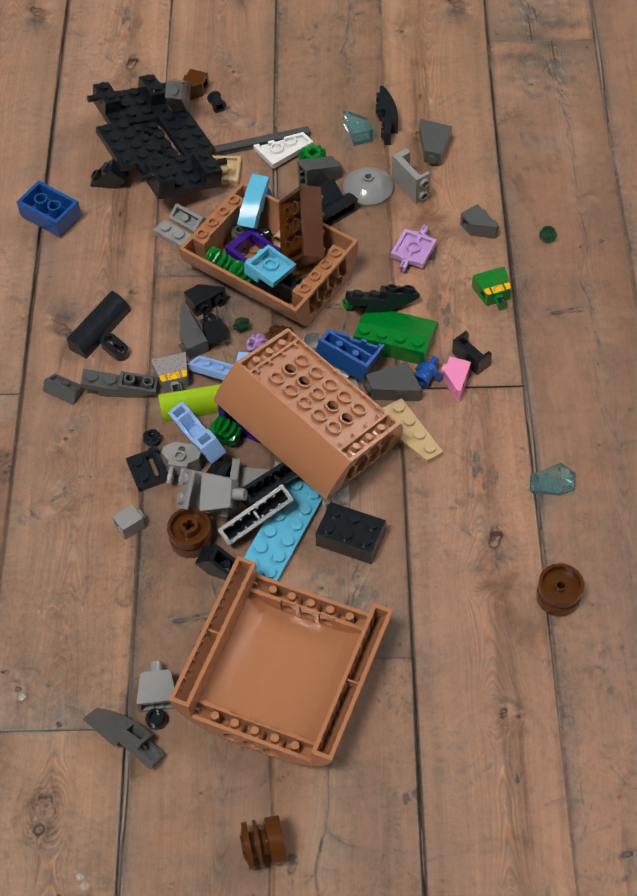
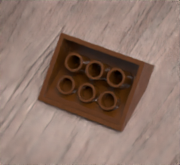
[279,185,325,267]

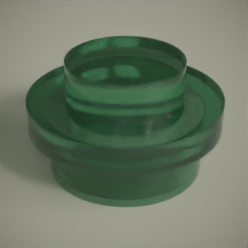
[539,226,557,242]
[232,317,250,333]

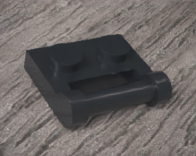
[125,446,168,492]

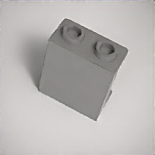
[392,148,431,204]

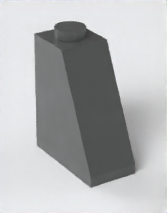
[165,79,191,113]
[419,119,452,166]
[297,156,343,187]
[364,361,422,401]

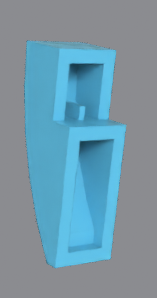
[237,173,270,229]

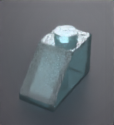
[343,111,375,146]
[530,463,576,496]

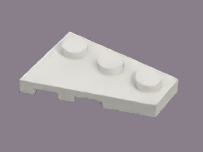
[253,132,313,169]

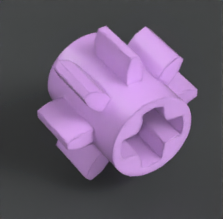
[246,333,268,352]

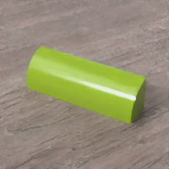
[158,384,221,423]

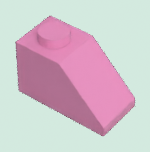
[441,356,471,402]

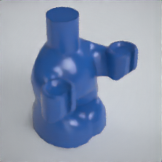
[414,356,443,388]

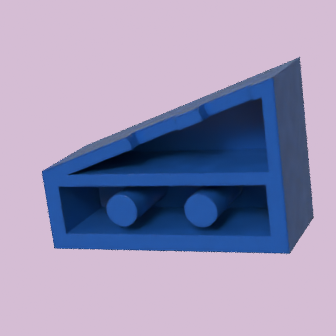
[316,329,384,381]

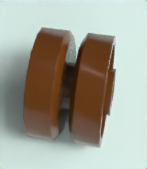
[167,507,213,558]
[536,563,584,616]

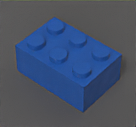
[17,181,81,237]

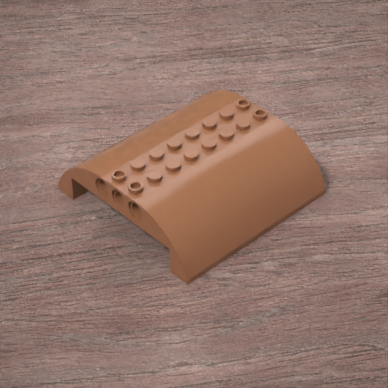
[169,556,393,766]

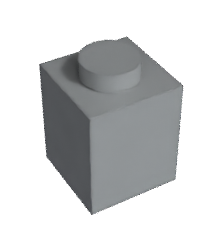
[112,504,145,540]

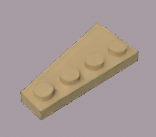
[383,398,443,464]

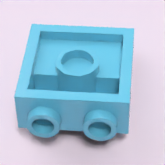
[244,244,296,288]

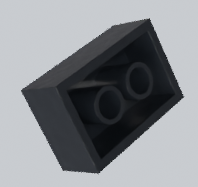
[315,502,386,565]

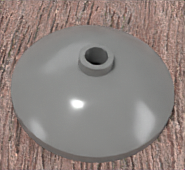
[343,167,394,207]

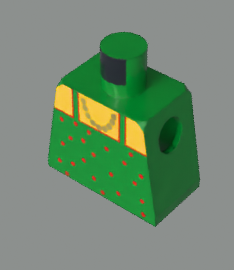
[472,266,511,309]

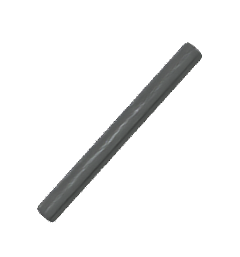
[214,126,310,156]

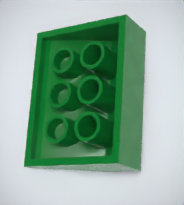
[353,310,438,364]

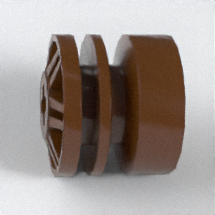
[240,815,287,870]

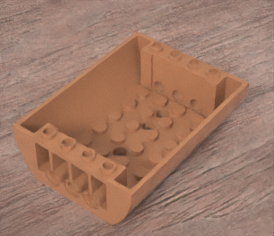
[179,182,358,326]
[214,328,403,500]

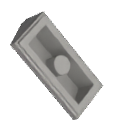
[168,203,206,232]

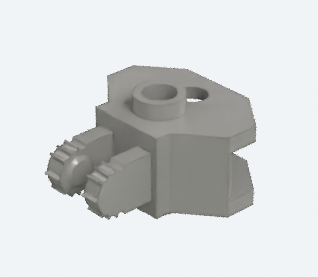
[161,442,202,485]

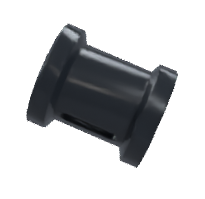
[207,91,226,113]

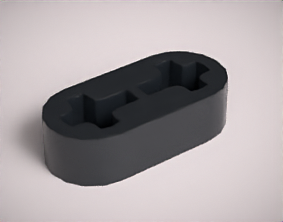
[100,333,129,361]

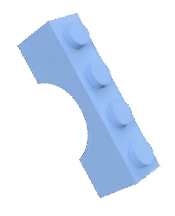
[168,401,226,464]

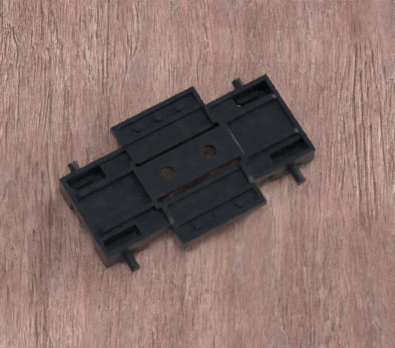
[87,74,227,199]

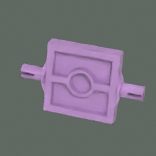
[391,224,437,272]

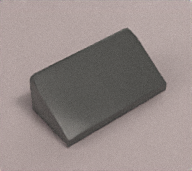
[43,373,85,404]

